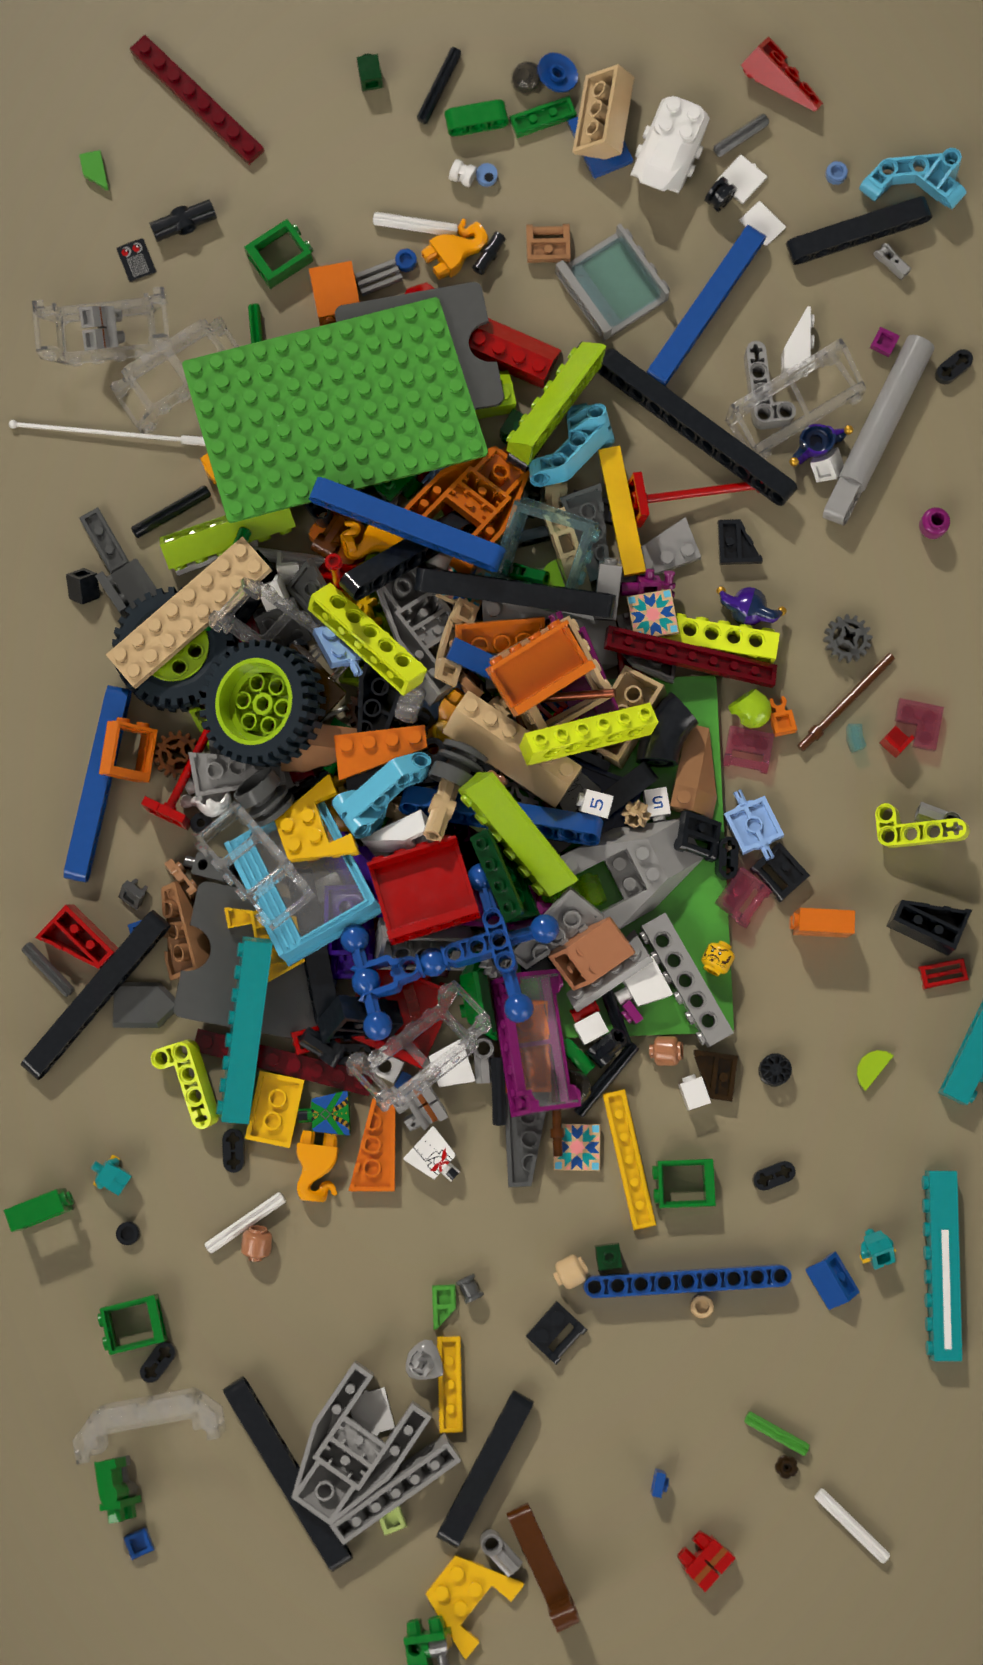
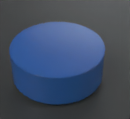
[395,249,417,272]

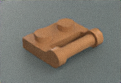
[526,224,570,263]

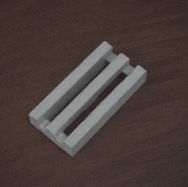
[354,259,403,296]

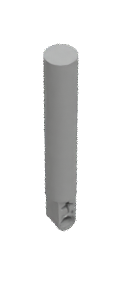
[823,335,935,526]

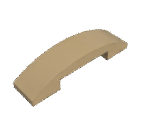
[435,597,479,687]

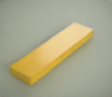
[437,1336,463,1433]

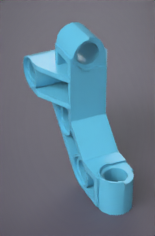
[859,148,966,209]
[529,403,615,487]
[332,752,431,839]

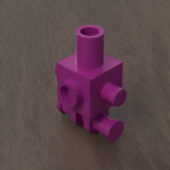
[620,569,676,598]

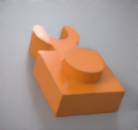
[769,696,797,737]

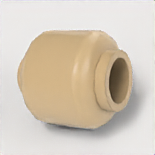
[553,1254,589,1289]

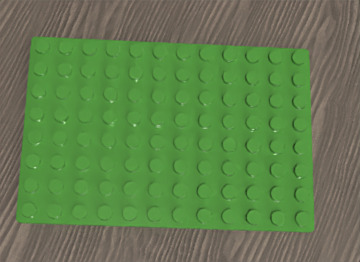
[182,297,488,523]

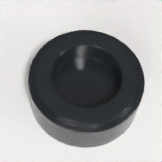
[116,1222,140,1245]

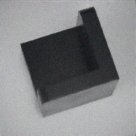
[66,568,100,604]

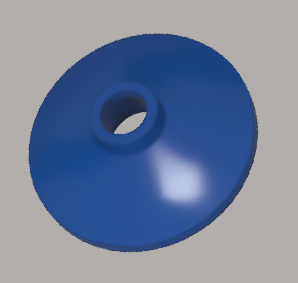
[537,53,578,92]

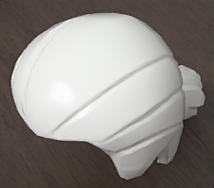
[180,791,231,817]

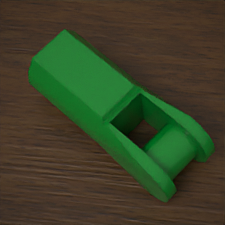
[509,563,550,585]
[563,1038,596,1076]

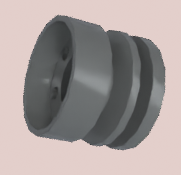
[428,739,488,792]
[234,767,295,827]

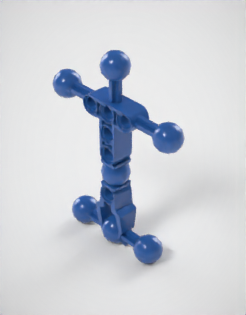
[340,863,560,1041]

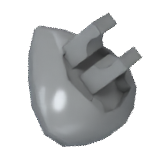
[406,1340,444,1380]

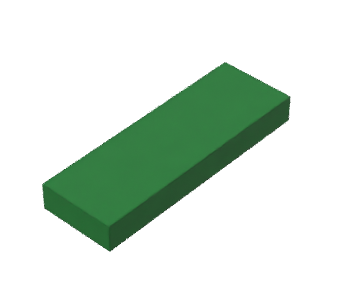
[509,96,577,138]

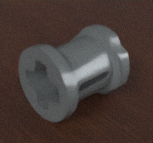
[456,1273,484,1304]

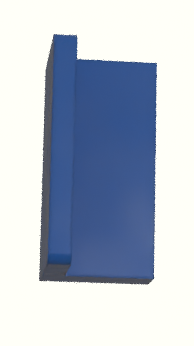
[806,1251,860,1310]

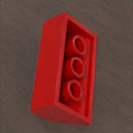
[469,318,561,389]

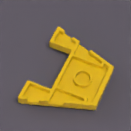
[274,774,360,863]
[224,907,305,982]
[425,1554,525,1659]

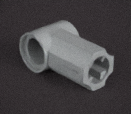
[914,802,962,832]
[473,1038,494,1084]
[480,1529,523,1577]

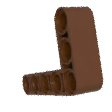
[506,1503,580,1633]

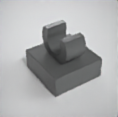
[119,879,148,910]

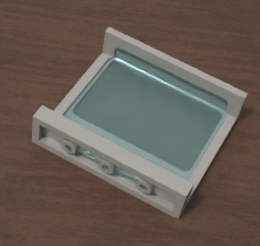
[555,223,670,342]

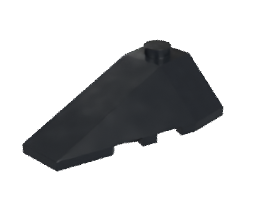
[357,662,403,733]

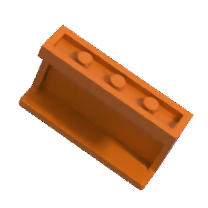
[485,619,596,717]

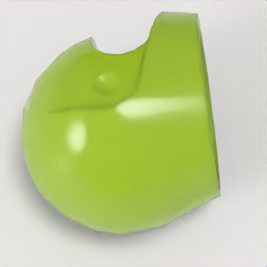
[728,689,771,728]

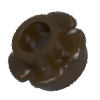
[775,1455,798,1479]

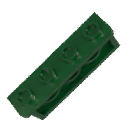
[470,829,540,923]

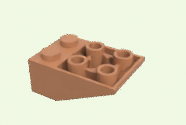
[548,917,635,991]

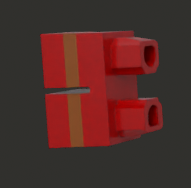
[677,1530,736,1592]

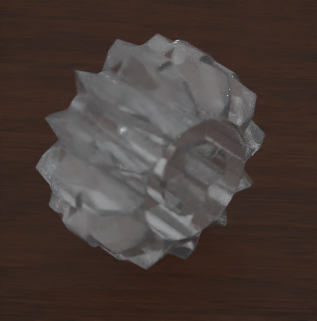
[395,686,426,724]

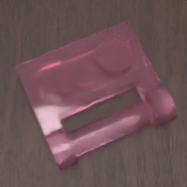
[722,726,774,774]
[715,867,772,928]

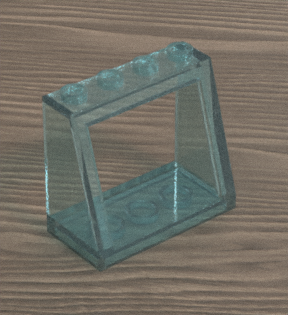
[491,497,601,589]

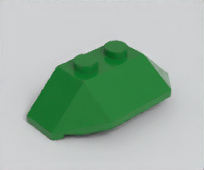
[456,951,498,1041]

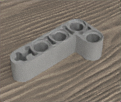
[744,341,796,430]

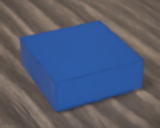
[123,1527,155,1560]

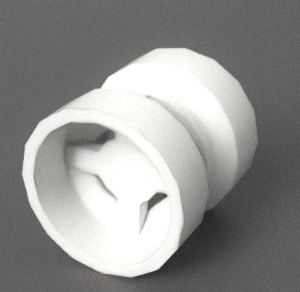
[449,159,477,188]

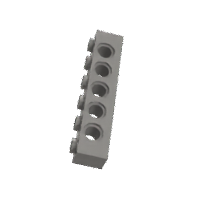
[639,913,734,1047]
[330,1433,461,1545]

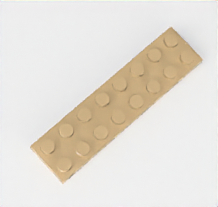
[106,536,272,689]

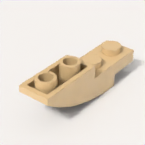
[543,507,592,591]

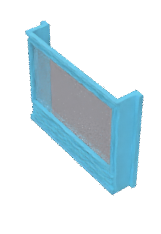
[224,800,382,966]

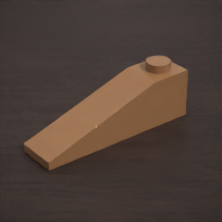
[281,724,357,773]
[669,725,717,819]
[161,881,211,981]

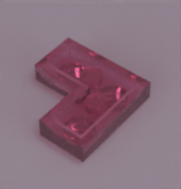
[894,698,944,752]

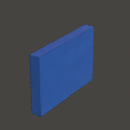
[568,116,633,179]

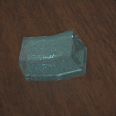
[846,724,866,753]

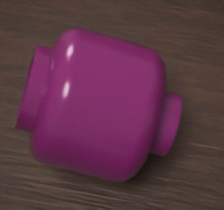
[919,507,950,539]

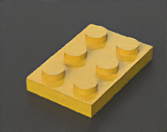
[245,1071,305,1148]

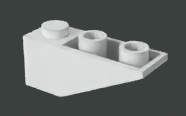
[781,306,814,377]
[361,809,434,852]

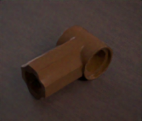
[311,514,351,558]

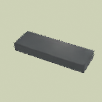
[79,507,129,574]

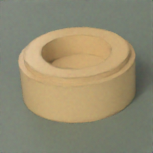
[690,1294,714,1319]

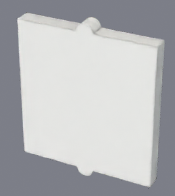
[716,154,767,204]
[350,1387,395,1436]

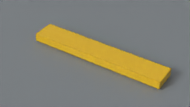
[598,446,646,577]
[602,1089,656,1230]

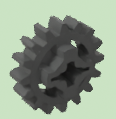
[823,614,873,663]

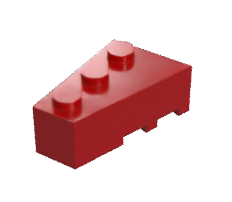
[35,904,118,969]

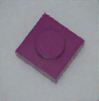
[870,327,900,357]
[621,1000,644,1025]

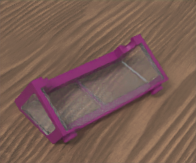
[490,969,581,1118]

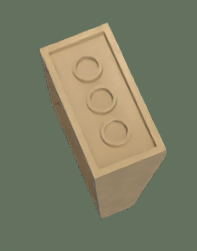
[489,616,612,732]

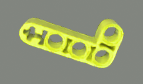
[875,803,970,848]
[151,1039,220,1129]

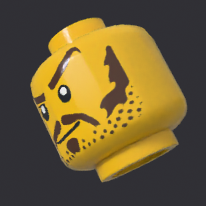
[701,941,735,976]

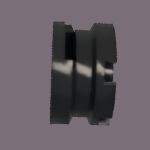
[704,176,737,212]
[758,1053,792,1087]

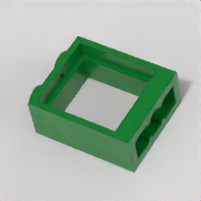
[244,219,314,289]
[652,1159,716,1208]
[3,1188,74,1232]
[97,1294,168,1355]

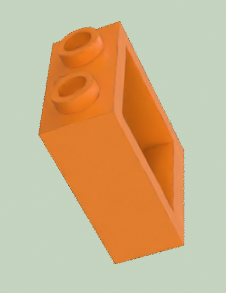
[99,717,158,783]

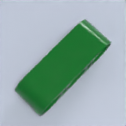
[444,99,509,137]

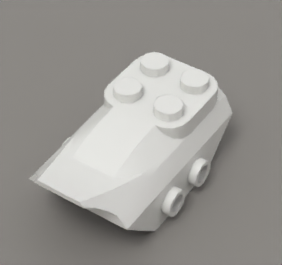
[630,96,710,194]

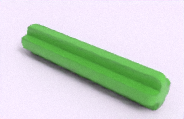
[744,1412,810,1456]

